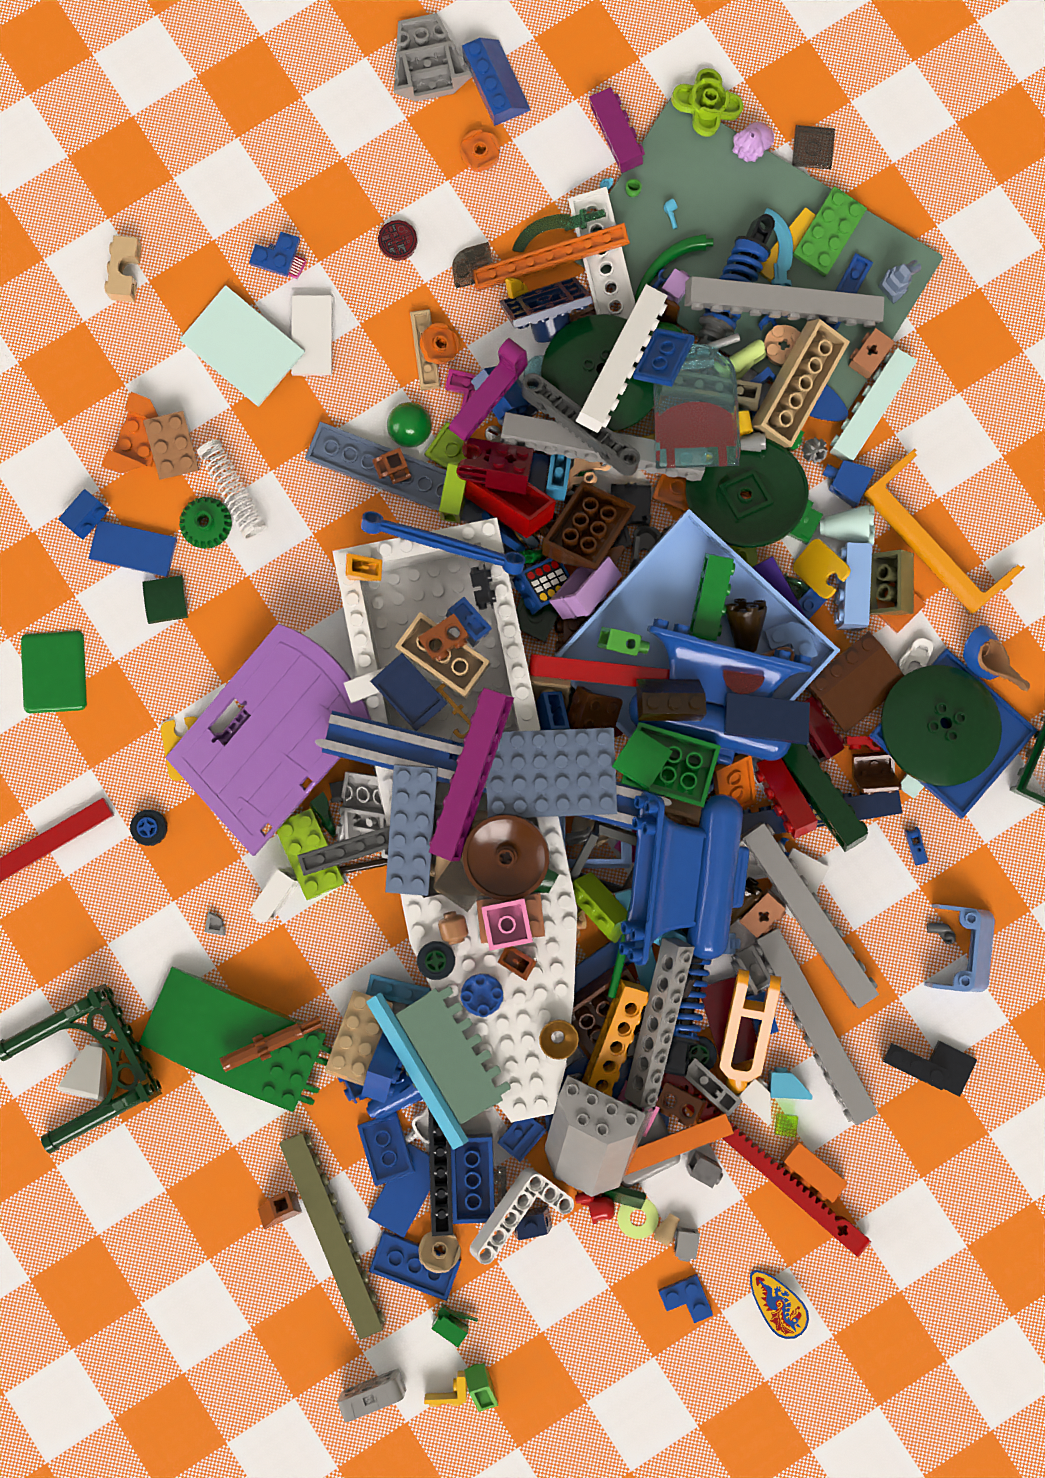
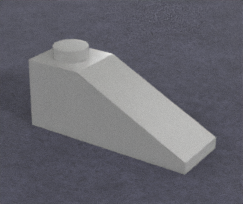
[685,1058,742,1117]

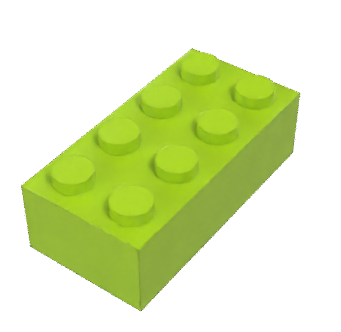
[276,808,347,900]

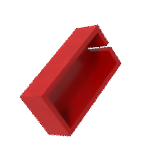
[465,481,556,538]

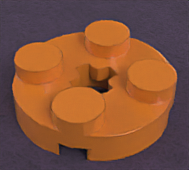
[460,130,500,172]
[420,323,460,365]

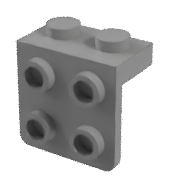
[730,944,770,995]

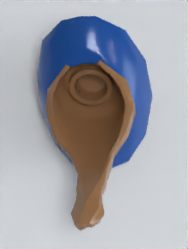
[963,625,1030,692]

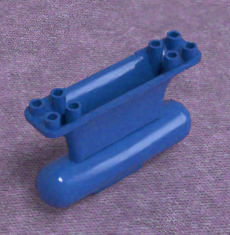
[629,618,814,765]
[619,791,750,966]

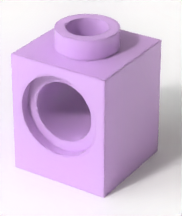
[661,269,690,305]

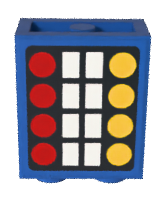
[512,558,570,615]

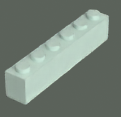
[829,348,918,462]

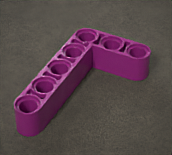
[448,338,528,442]

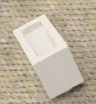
[737,1077,771,1126]

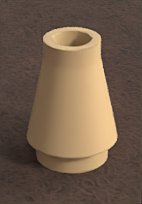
[653,1213,680,1247]

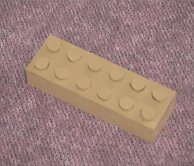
[751,319,850,447]

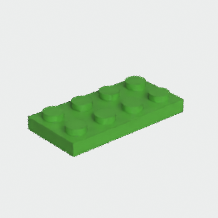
[793,186,867,277]

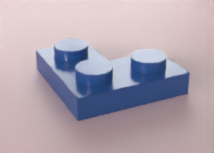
[249,232,301,277]
[658,1274,713,1323]

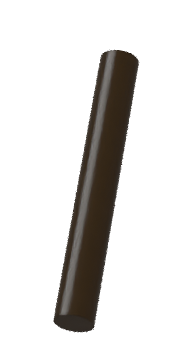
[340,858,388,874]

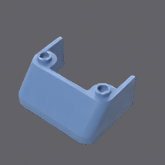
[924,904,995,992]

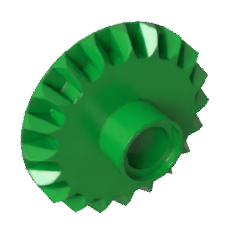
[179,496,232,549]

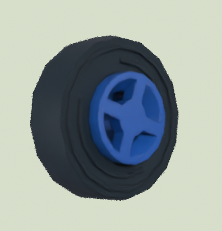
[130,809,167,846]

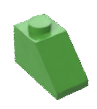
[464,1363,499,1412]

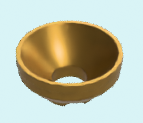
[539,1019,579,1060]

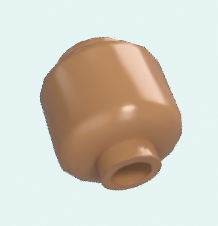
[438,911,468,945]

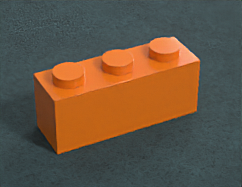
[781,1139,848,1203]

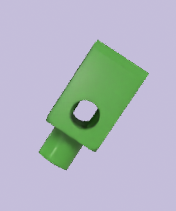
[597,627,650,656]

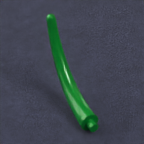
[634,234,714,302]

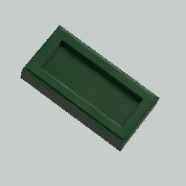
[601,1186,646,1209]

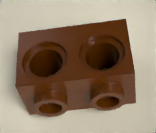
[655,1082,707,1127]

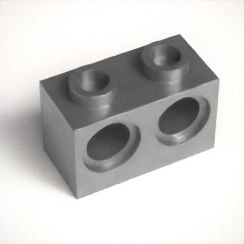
[686,1150,723,1189]

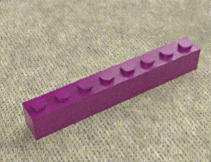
[429,688,515,861]

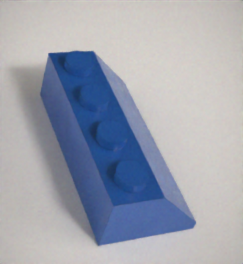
[462,38,530,126]

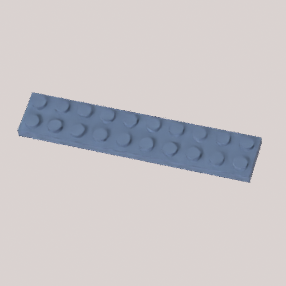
[305,422,484,523]

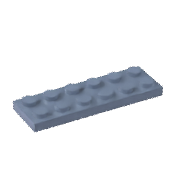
[385,764,438,896]

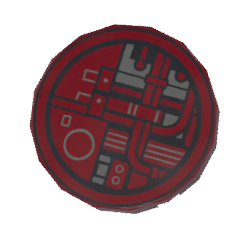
[378,220,418,261]

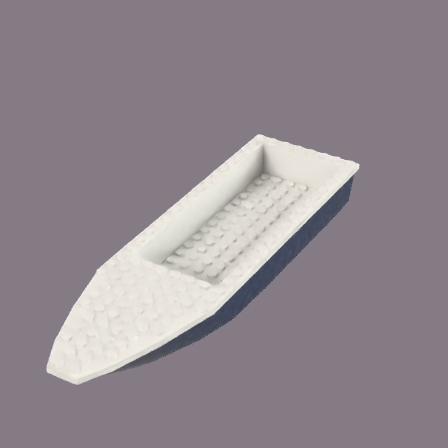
[332,518,577,1122]

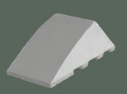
[393,13,472,102]
[334,771,388,859]

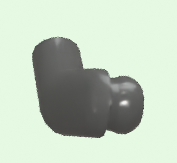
[927,923,956,945]

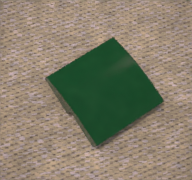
[142,575,188,624]

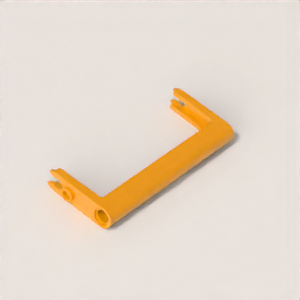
[863,448,1025,614]

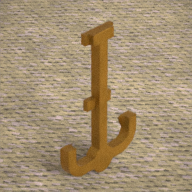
[436,683,471,739]

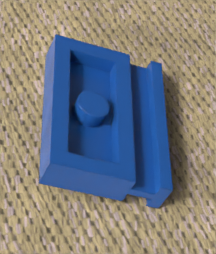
[497,1118,547,1162]

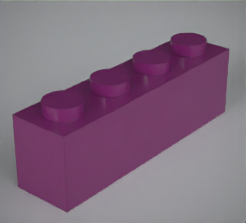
[589,87,645,174]

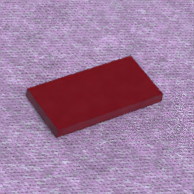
[701,976,757,1065]

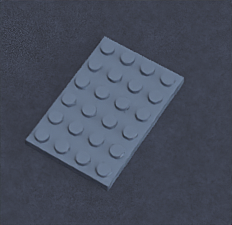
[486,728,617,818]

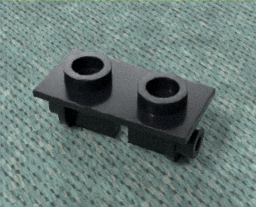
[469,564,497,610]

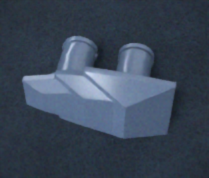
[878,260,921,304]

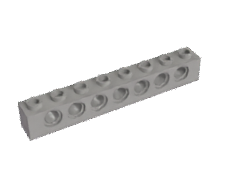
[624,938,695,1107]

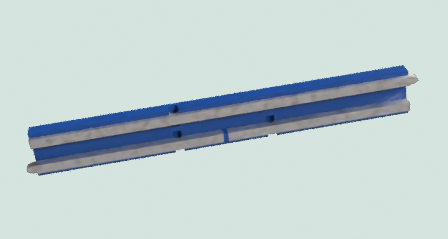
[315,710,672,831]

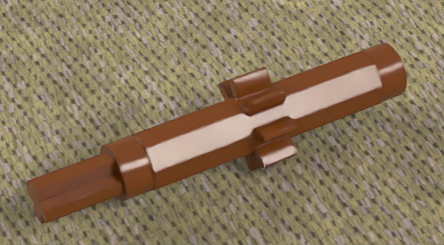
[219,1016,323,1072]

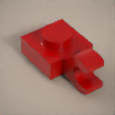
[843,736,881,751]

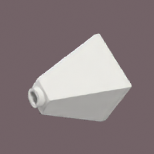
[57,1042,107,1102]

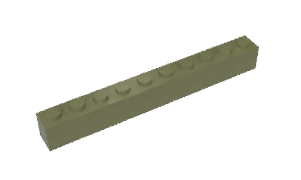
[279,1130,386,1340]

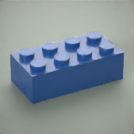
[451,1133,495,1224]

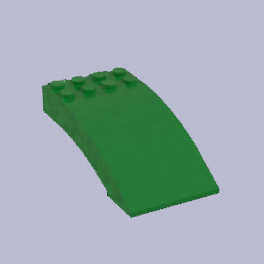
[139,966,332,1112]

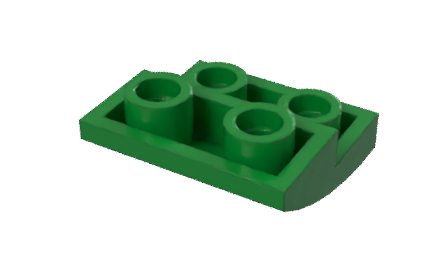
[612,728,673,790]

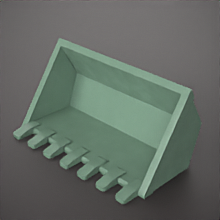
[395,986,511,1125]

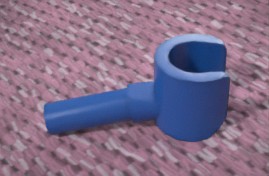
[652,268,671,289]

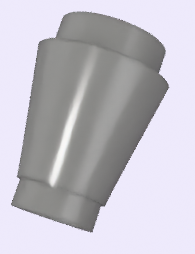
[737,431,766,452]

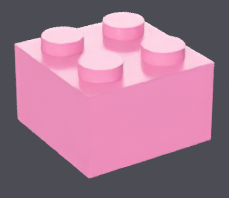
[481,898,533,950]

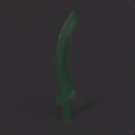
[512,208,606,252]

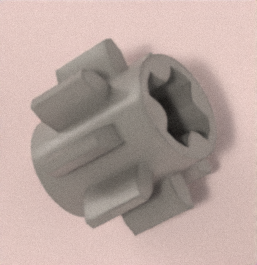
[802,437,829,464]

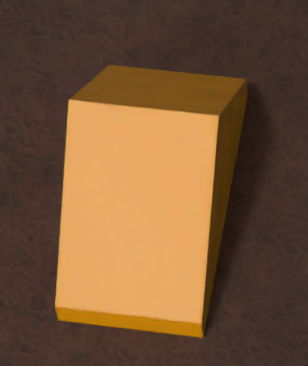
[346,553,382,581]

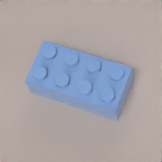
[834,542,872,631]

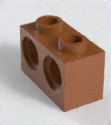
[418,614,469,661]

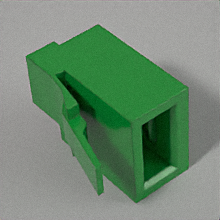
[788,500,823,545]
[431,1303,478,1347]

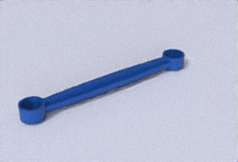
[361,511,525,575]

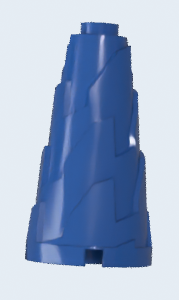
[366,1068,424,1119]

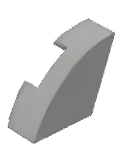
[204,912,226,936]

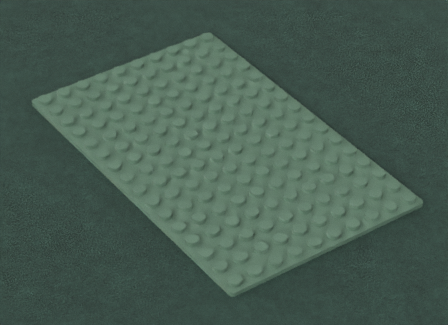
[574,98,943,422]

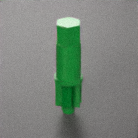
[519,549,546,564]

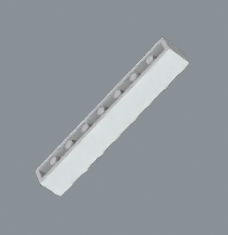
[576,284,667,433]

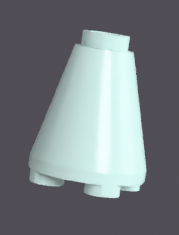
[820,505,875,545]

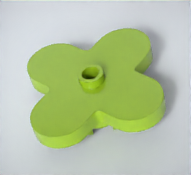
[671,68,744,137]

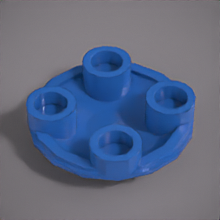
[460,973,503,1017]

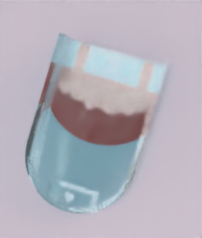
[653,344,741,469]

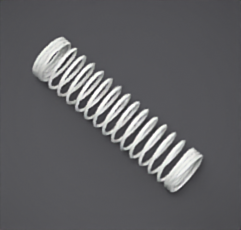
[197,439,267,539]

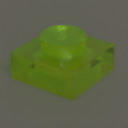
[774,1113,798,1138]

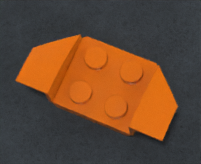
[101,392,158,474]

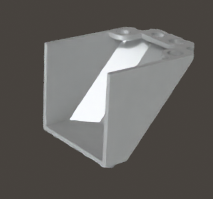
[544,1072,655,1197]

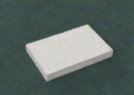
[770,848,829,919]

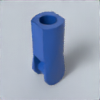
[904,827,929,866]

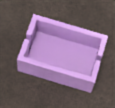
[549,556,622,619]

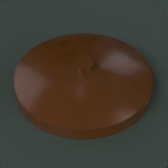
[463,814,550,901]

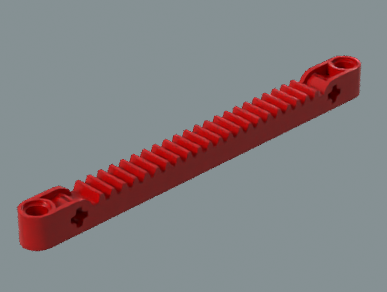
[661,1073,872,1257]

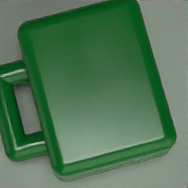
[21,631,87,714]

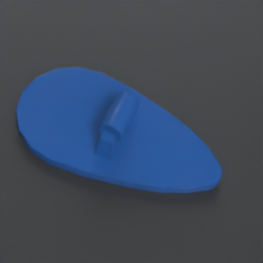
[809,384,848,421]

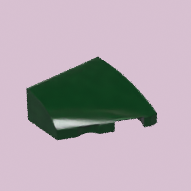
[309,792,337,838]

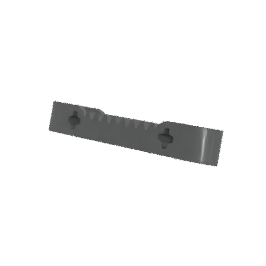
[521,373,640,476]

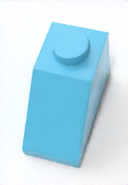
[768,1067,813,1100]

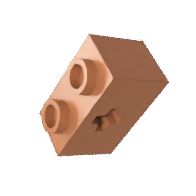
[849,328,895,380]
[739,887,786,938]

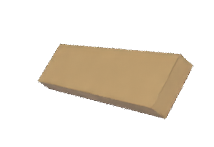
[410,309,441,391]

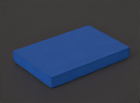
[633,328,695,387]
[357,1112,415,1186]

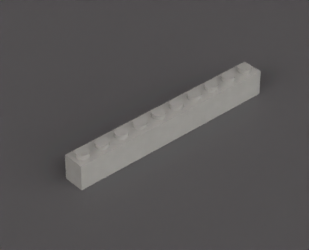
[684,276,884,328]
[500,412,707,481]
[741,822,879,1008]
[754,927,878,1126]

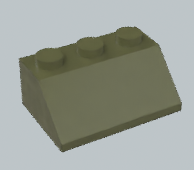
[869,550,914,615]

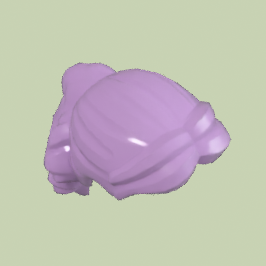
[732,122,774,162]

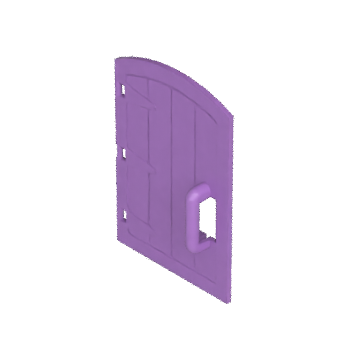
[165,624,371,856]

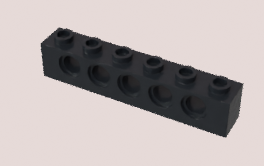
[428,1108,453,1236]

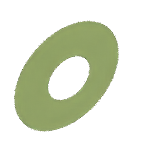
[617,1199,659,1239]

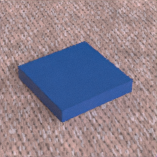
[481,510,526,553]

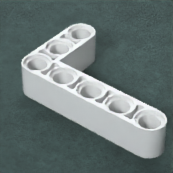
[470,1168,574,1265]

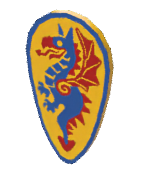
[750,1270,809,1339]

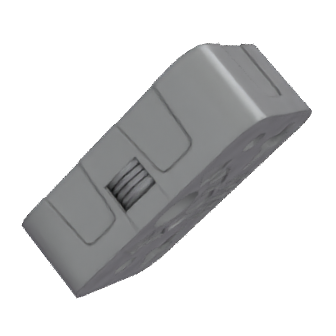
[337,1369,407,1423]

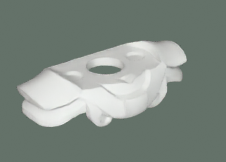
[898,638,934,675]

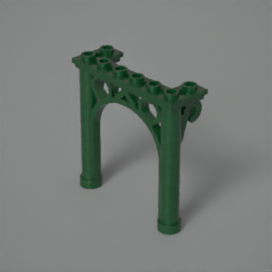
[0,984,162,1154]

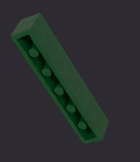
[781,743,868,852]

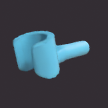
[663,199,678,229]

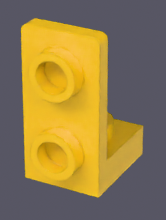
[424,1371,467,1407]

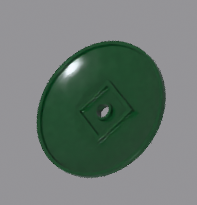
[541,314,662,432]
[685,438,809,548]
[881,665,1002,786]

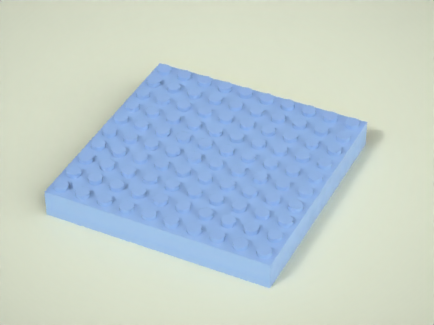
[554,509,840,795]

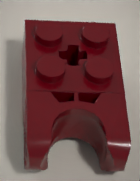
[456,438,534,494]

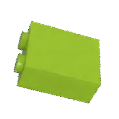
[439,462,466,524]

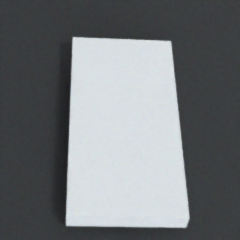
[291,295,333,376]

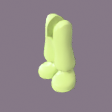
[711,339,766,380]

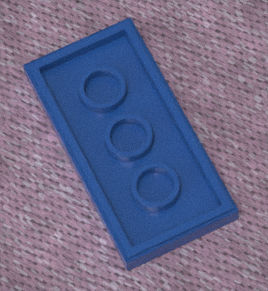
[88,520,177,577]
[368,1143,430,1238]
[369,1231,461,1301]

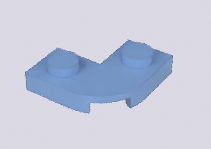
[765,622,818,658]

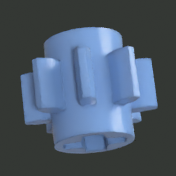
[723,933,740,954]

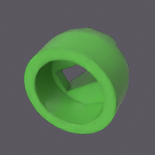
[625,179,642,197]

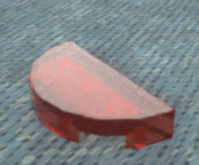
[723,669,765,694]

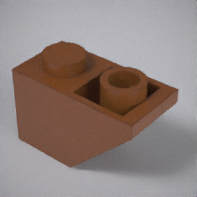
[257,1190,302,1229]

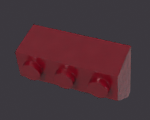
[803,696,845,762]

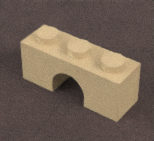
[104,235,142,303]

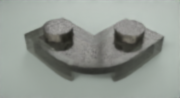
[452,242,492,289]
[494,1166,507,1207]

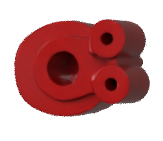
[575,1191,616,1224]

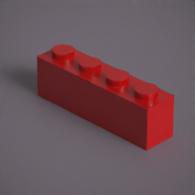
[754,758,818,839]

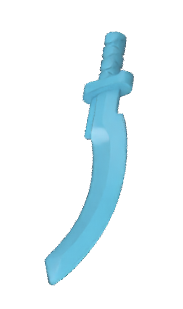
[764,208,793,287]

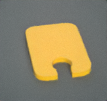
[793,539,851,599]
[161,717,198,781]

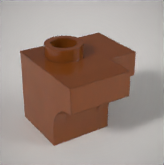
[372,447,411,485]

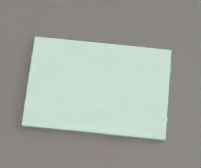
[179,285,305,407]

